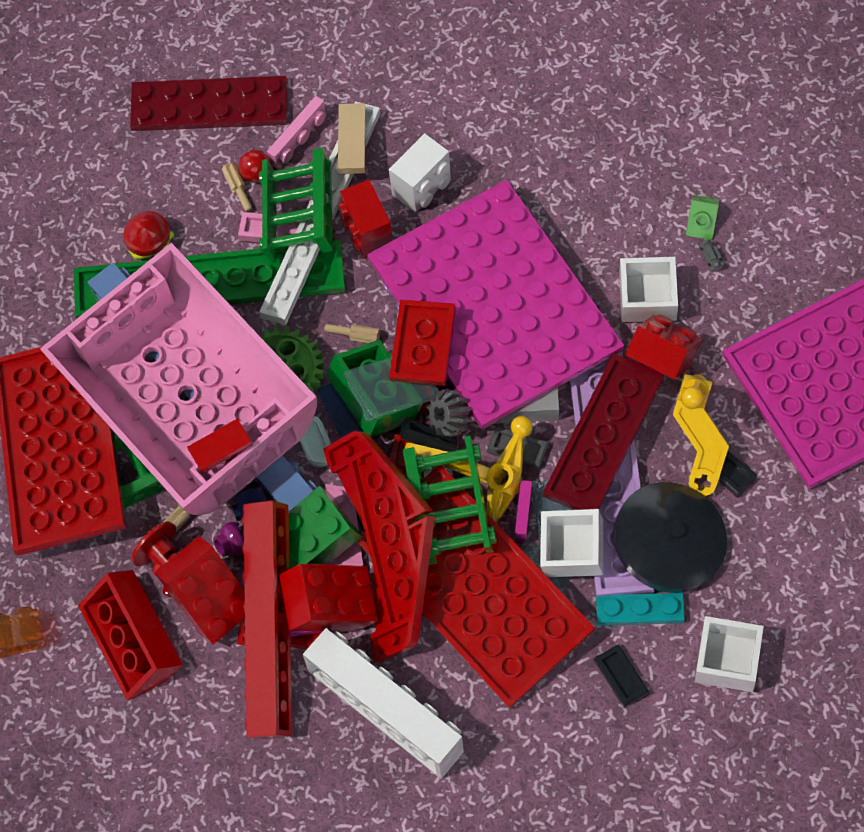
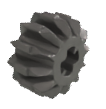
[426,389,472,437]

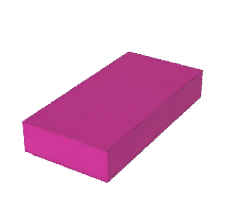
[515,480,532,544]

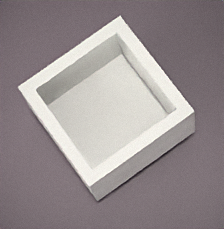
[389,133,451,213]
[619,257,678,322]
[540,509,603,577]
[694,616,764,692]

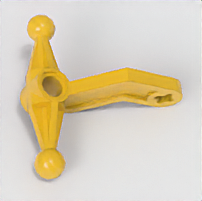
[673,374,729,496]
[403,416,533,523]

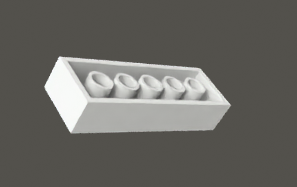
[303,628,464,779]

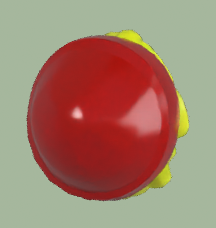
[123,211,174,259]

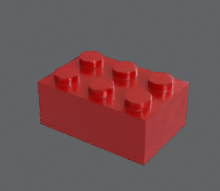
[154,536,245,645]
[279,564,378,631]

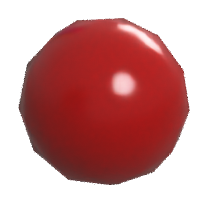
[238,149,272,182]

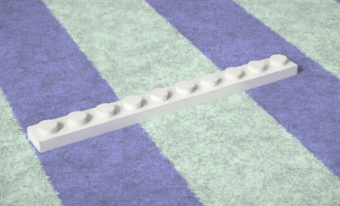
[259,101,380,325]

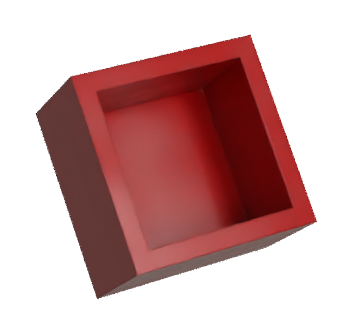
[338,179,393,259]
[625,314,703,380]

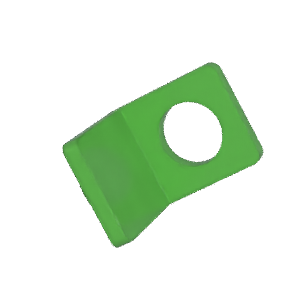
[686,195,720,240]

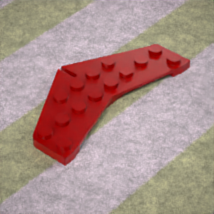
[323,431,435,663]

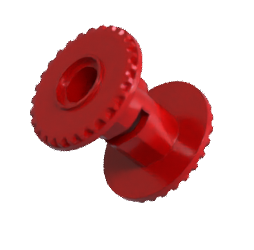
[131,521,179,598]

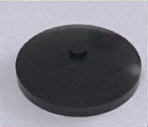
[613,482,727,593]

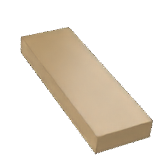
[338,103,366,174]

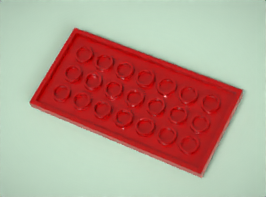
[0,346,126,556]
[357,465,596,709]

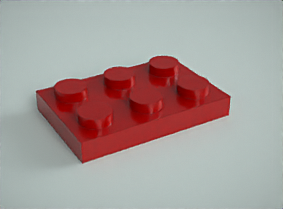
[389,299,456,386]

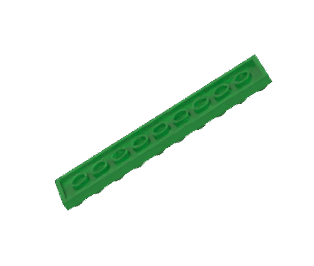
[73,240,346,319]

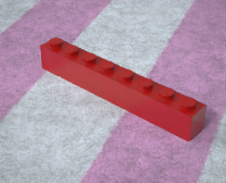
[242,501,292,739]

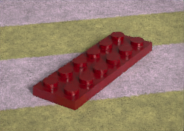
[130,76,287,131]
[543,353,664,510]

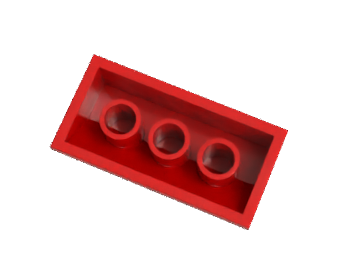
[78,570,183,701]

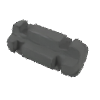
[699,239,725,272]

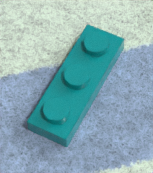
[596,593,684,626]

